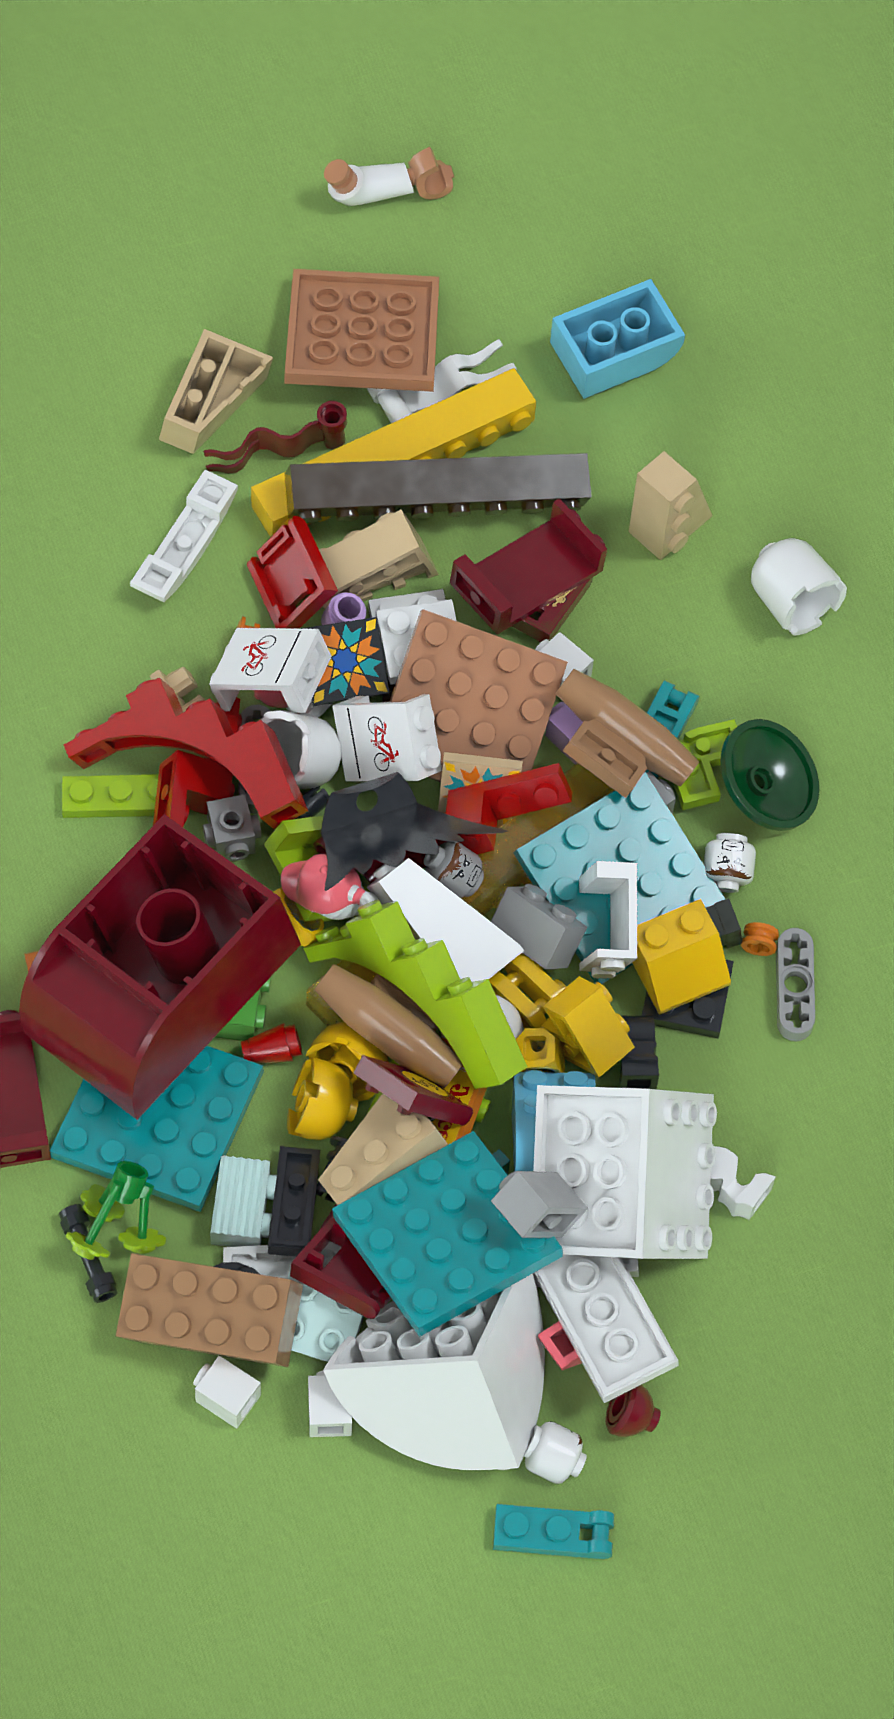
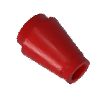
[241,1023,303,1063]

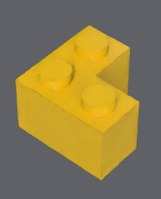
[541,976,635,1077]

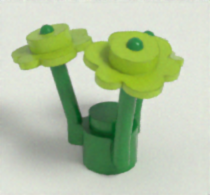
[65,1161,167,1260]

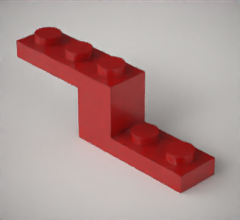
[153,697,242,827]
[403,763,572,868]

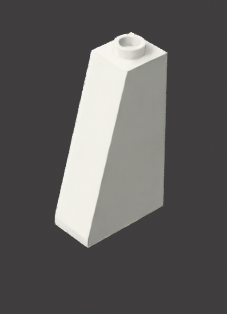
[367,858,524,982]

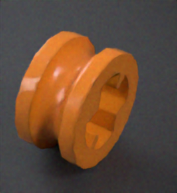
[741,922,779,956]

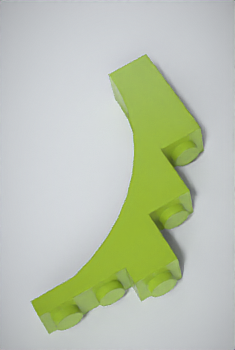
[303,899,527,1089]

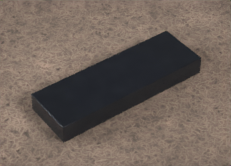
[268,1146,321,1257]

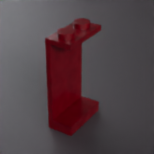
[449,498,607,635]
[0,1010,51,1168]

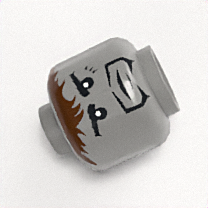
[424,841,484,898]

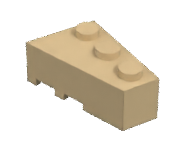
[159,329,273,454]
[629,451,712,560]
[319,510,439,609]
[318,1094,448,1205]

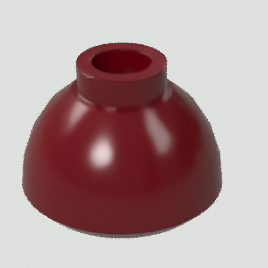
[605,1384,661,1437]

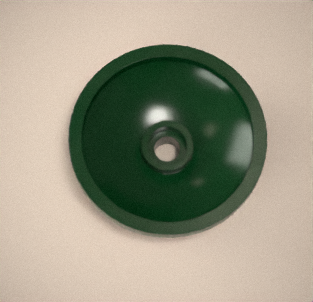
[721,719,820,831]

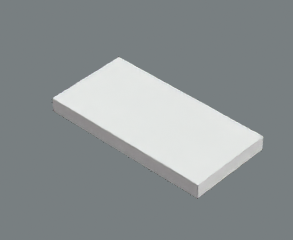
[533,1254,679,1403]

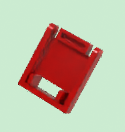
[247,516,338,629]

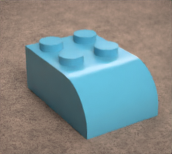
[550,279,685,399]
[512,1070,596,1172]

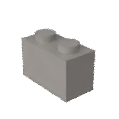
[491,884,587,969]
[491,1171,588,1238]

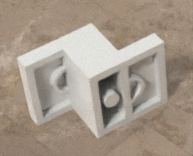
[368,589,457,685]

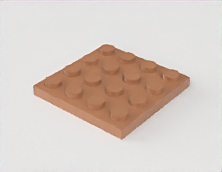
[284,269,439,392]
[390,609,568,782]

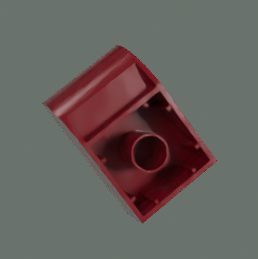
[19,814,301,1120]

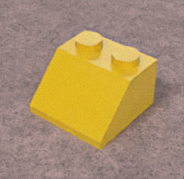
[632,899,731,1015]

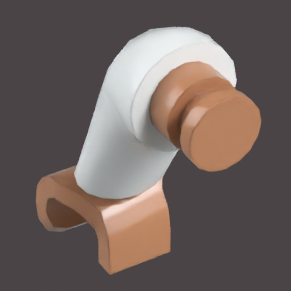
[324,146,454,206]

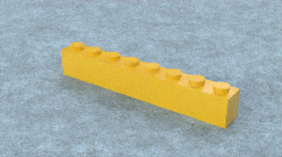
[251,368,536,538]

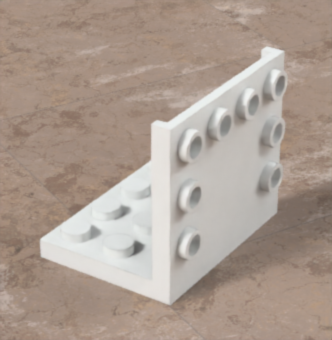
[533,1085,717,1259]

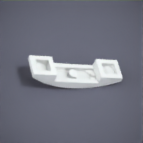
[130,470,238,602]

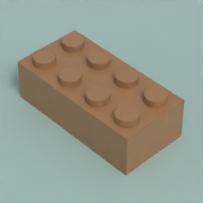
[116,1253,303,1368]

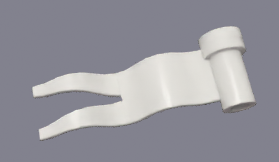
[367,339,517,423]

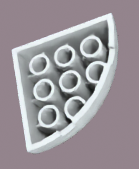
[323,1274,545,1470]

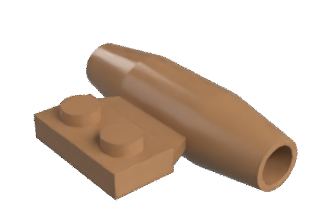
[555,669,699,798]
[314,964,463,1088]

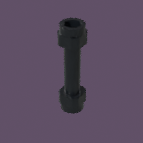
[59,1204,118,1303]

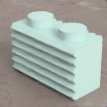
[210,1155,277,1247]

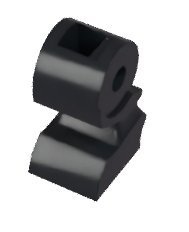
[619,1015,659,1089]

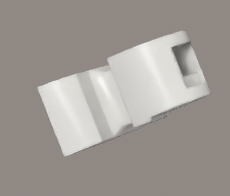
[710,1146,776,1220]

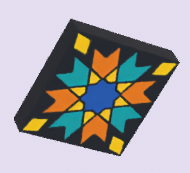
[300,617,390,706]

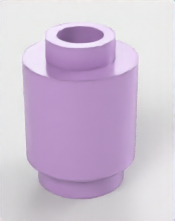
[321,592,366,625]

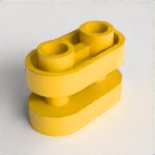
[489,953,567,1029]

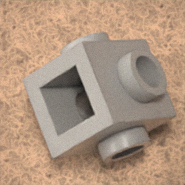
[203,795,261,861]

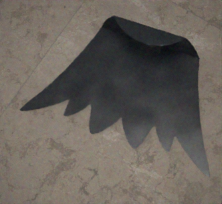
[321,772,509,891]

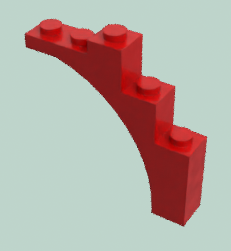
[63,677,308,829]

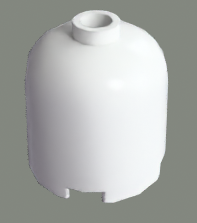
[751,538,847,636]
[261,710,341,789]

